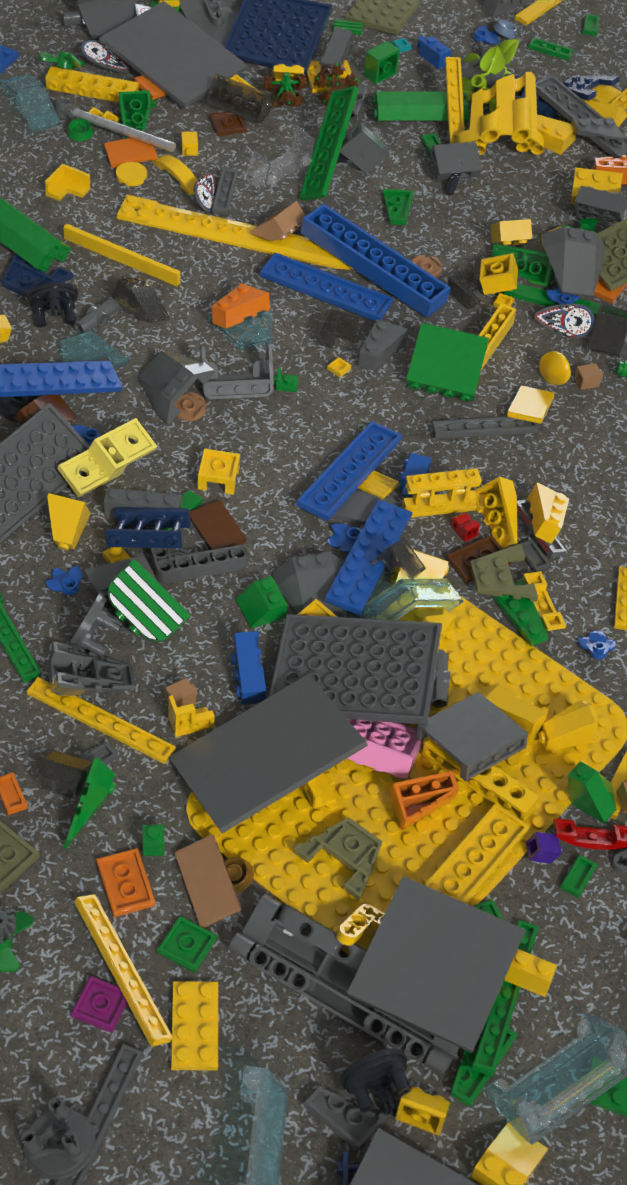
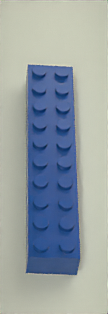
[301,204,451,318]

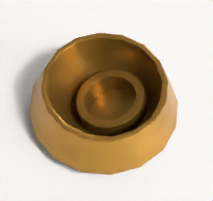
[224,857,254,894]

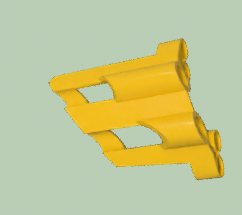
[457,72,545,155]

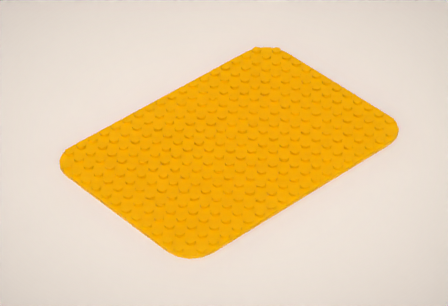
[186,585,627,956]

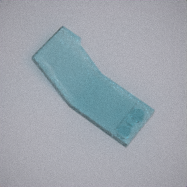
[0,74,60,133]
[354,579,464,620]

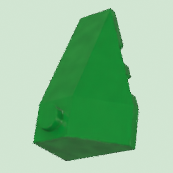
[118,90,151,139]
[491,244,555,287]
[63,757,116,849]

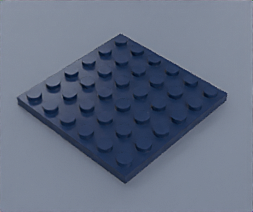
[224,0,332,74]

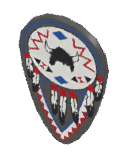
[81,40,131,73]
[194,172,216,212]
[535,304,595,338]

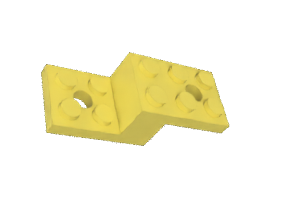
[57,418,157,498]

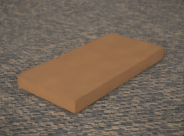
[175,834,242,928]

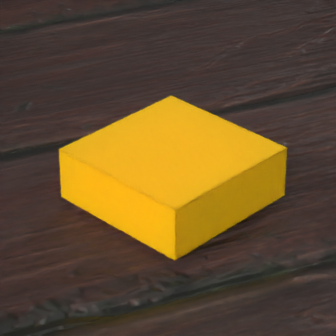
[493,293,515,308]
[327,357,352,378]

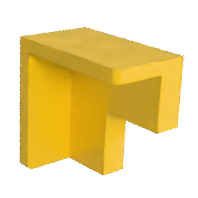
[45,164,90,201]
[168,695,215,737]
[302,773,336,809]

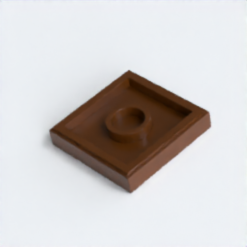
[209,110,247,137]

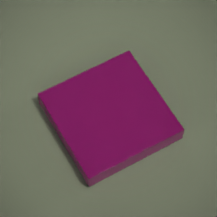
[71,976,127,1033]

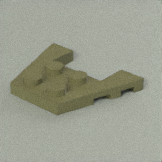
[470,544,538,602]
[293,818,382,900]

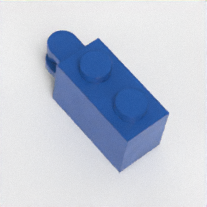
[417,36,451,69]
[398,453,432,497]

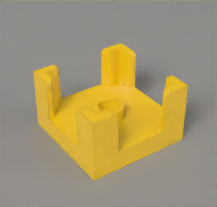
[198,449,240,495]

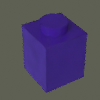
[525,832,562,863]

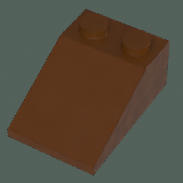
[14,394,77,426]

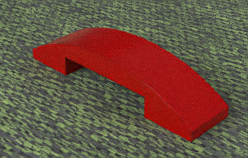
[553,818,627,850]

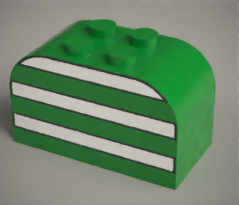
[108,559,191,643]

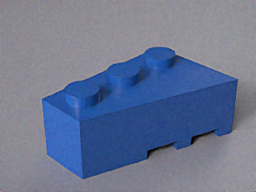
[230,631,266,704]

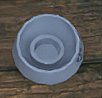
[493,19,517,39]

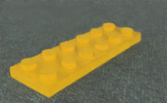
[425,803,530,904]

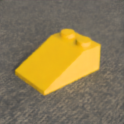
[471,1122,548,1185]

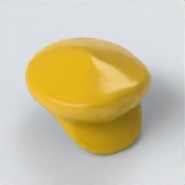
[539,351,571,385]

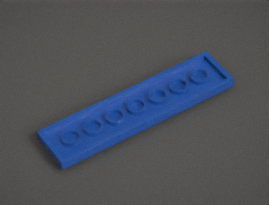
[260,252,394,321]
[0,361,123,397]
[296,421,402,521]
[325,499,413,615]

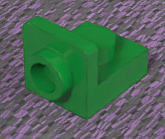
[273,367,298,392]

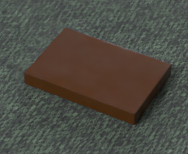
[189,500,247,550]
[445,535,512,584]

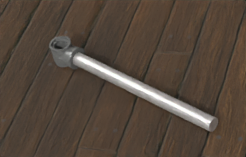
[55,98,176,152]

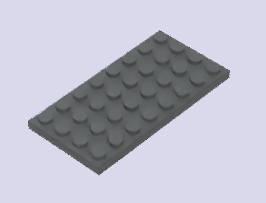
[0,403,90,543]

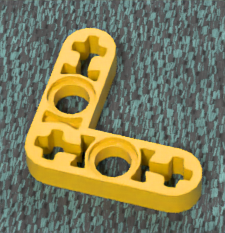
[336,904,385,946]

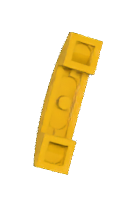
[152,155,197,195]
[523,571,566,631]

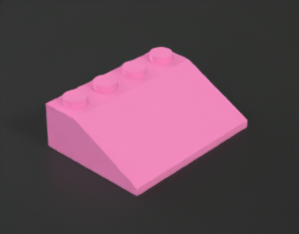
[347,719,424,779]

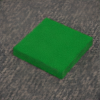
[157,916,218,973]

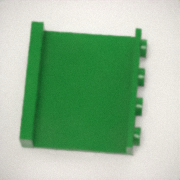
[406,323,489,402]

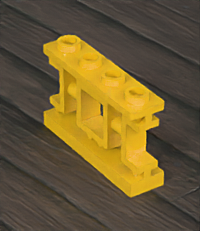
[401,468,482,518]

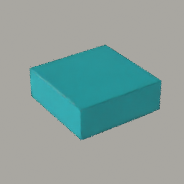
[392,38,412,53]

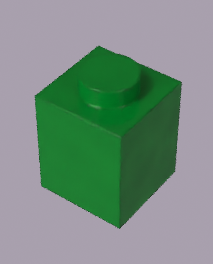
[142,824,164,856]

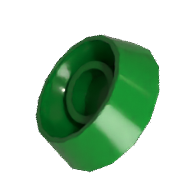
[67,118,94,142]

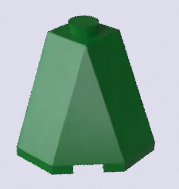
[568,761,616,824]

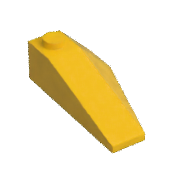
[582,99,627,127]
[474,476,518,549]

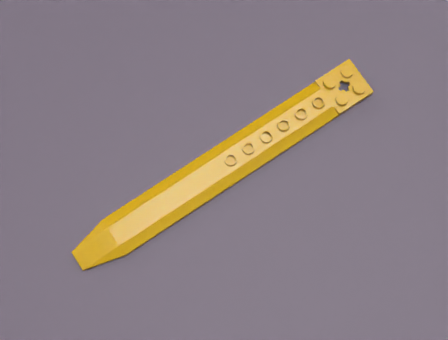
[117,195,355,270]

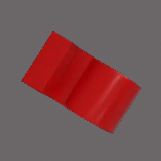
[450,512,480,542]

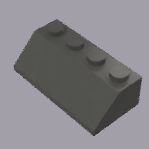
[104,487,185,518]

